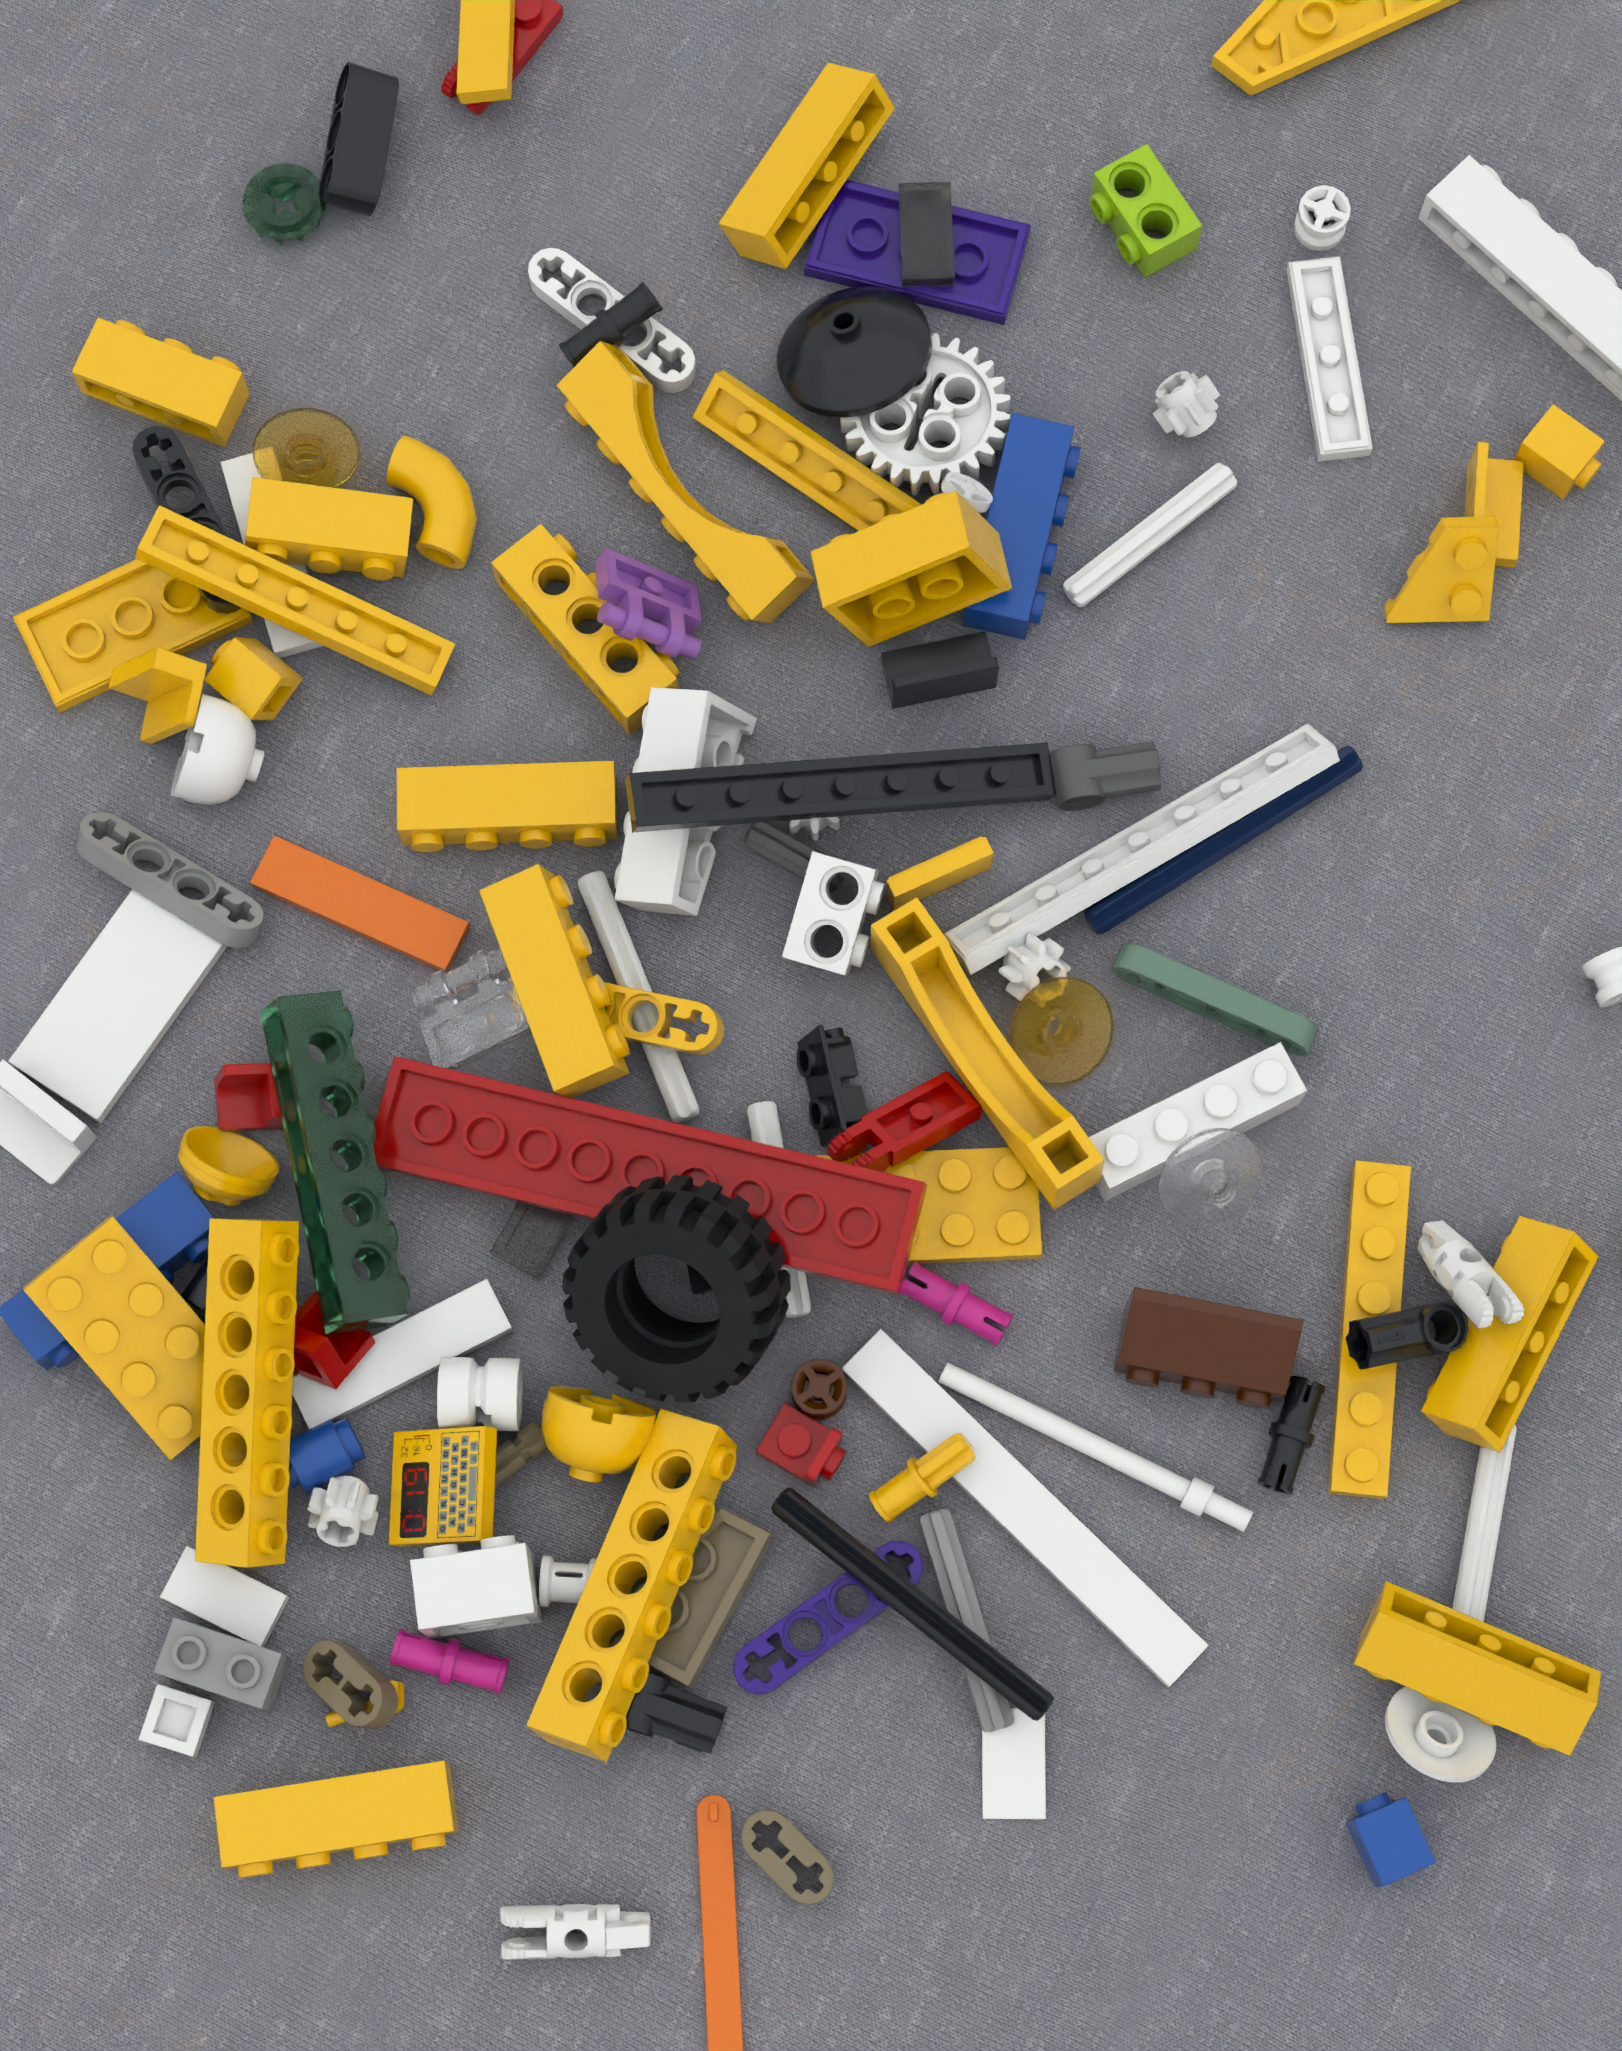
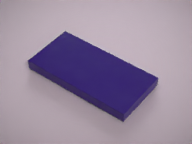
[804,180,1031,325]

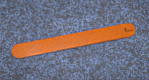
[697,1795,743,2051]

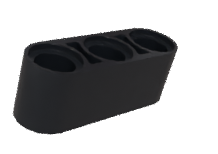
[318,62,399,216]

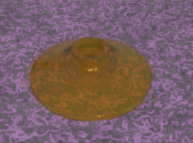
[253,408,359,488]
[1010,977,1114,1085]

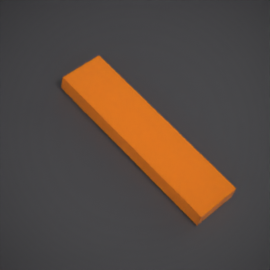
[250,835,470,975]

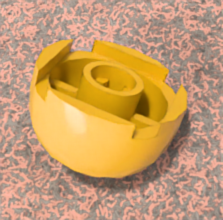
[541,1386,656,1483]

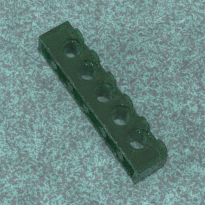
[260,990,410,1335]

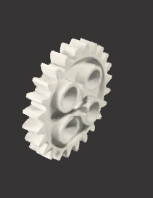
[840,333,1011,495]

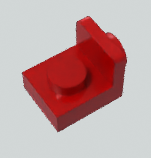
[756,1403,847,1488]

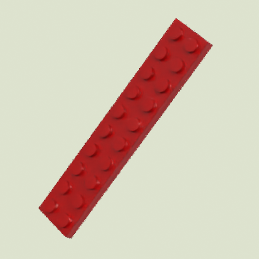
[364,1056,927,1295]

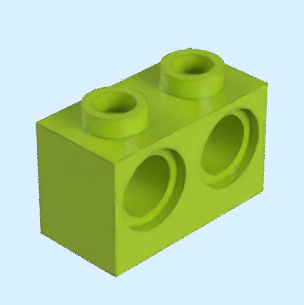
[1089,144,1203,278]

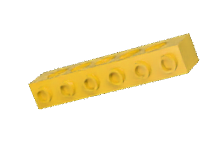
[195,1218,299,1568]
[526,1409,738,1763]

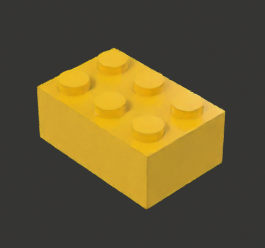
[811,490,1012,647]

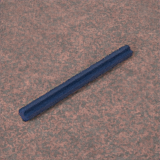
[1084,746,1363,934]

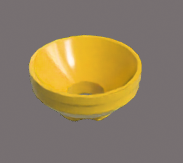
[178,1126,279,1206]

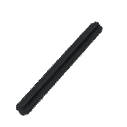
[771,1487,1054,1721]

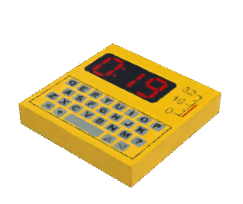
[389,1426,497,1547]

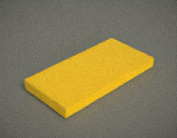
[13,559,253,713]

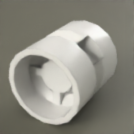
[437,1357,523,1431]

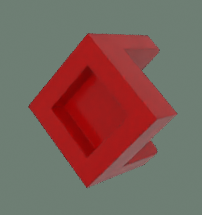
[214,1062,294,1132]
[294,1292,375,1390]

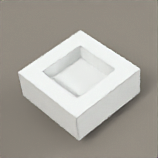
[138,1684,215,1758]

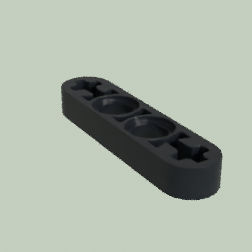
[132,426,241,614]

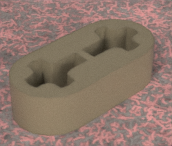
[303,1640,398,1729]
[741,1810,834,1905]

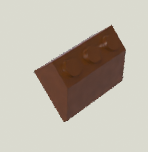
[1114,1287,1304,1409]

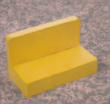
[1464,442,1524,568]
[109,647,207,744]

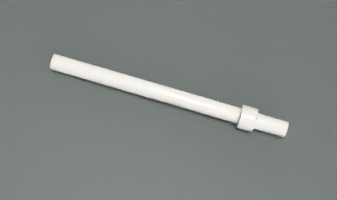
[938,1362,1253,1532]

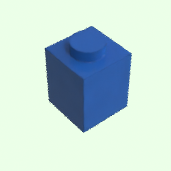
[1345,1792,1436,1887]

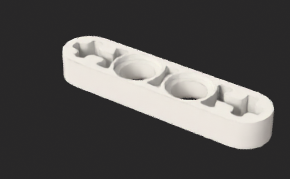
[528,248,696,393]

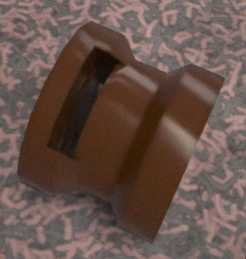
[791,1359,847,1420]

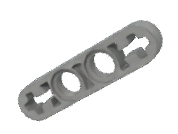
[76,812,264,948]

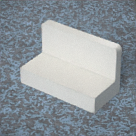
[0,1059,98,1186]

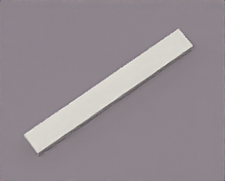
[944,724,1340,975]
[842,1329,1209,1688]

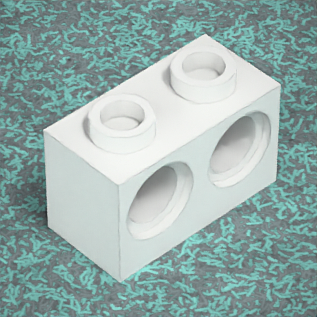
[782,851,885,975]

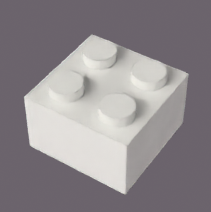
[410,1535,543,1639]

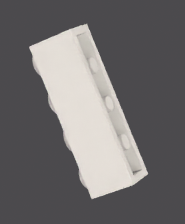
[1089,1042,1307,1202]

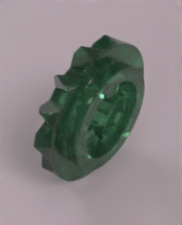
[242,163,327,245]

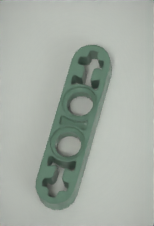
[1111,943,1319,1056]

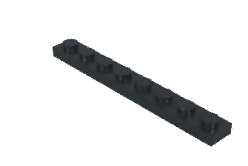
[625,742,1056,833]

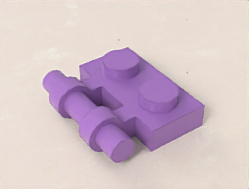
[595,548,702,660]

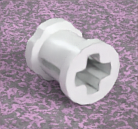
[539,1555,596,1607]

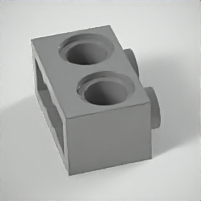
[153,1617,291,1713]

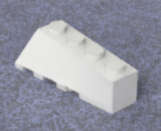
[614,687,757,916]

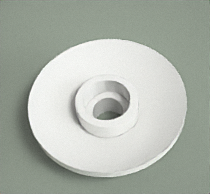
[1385,1686,1496,1782]

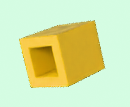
[1514,404,1605,500]
[204,637,303,720]

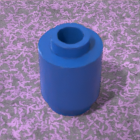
[289,1417,366,1493]

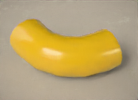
[386,435,477,569]

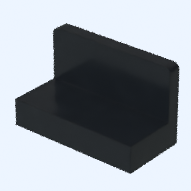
[881,631,999,709]

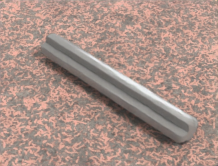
[919,1509,1014,1732]

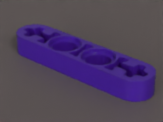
[733,1541,923,1695]

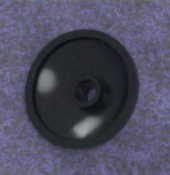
[777,286,932,418]

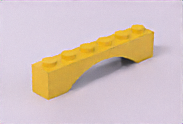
[556,341,815,623]
[870,897,1104,1210]

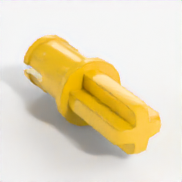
[869,1433,976,1523]

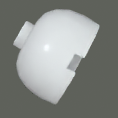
[171,694,264,805]

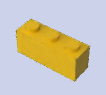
[72,317,250,448]
[245,477,413,580]

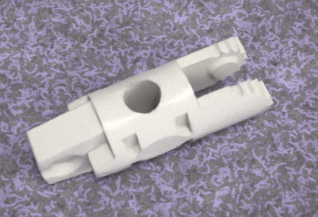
[1417,1220,1525,1328]
[500,1904,651,1960]

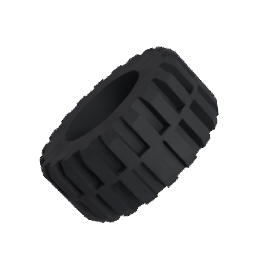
[562,1175,791,1403]

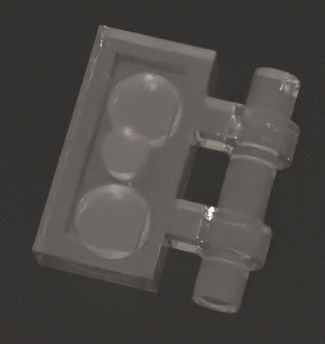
[411,947,532,1070]

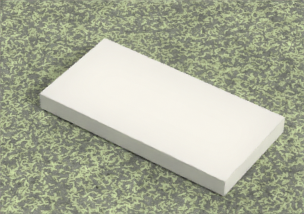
[8,889,228,1124]

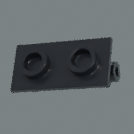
[797,1025,868,1147]

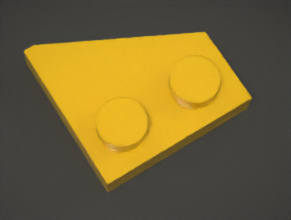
[1384,516,1499,623]

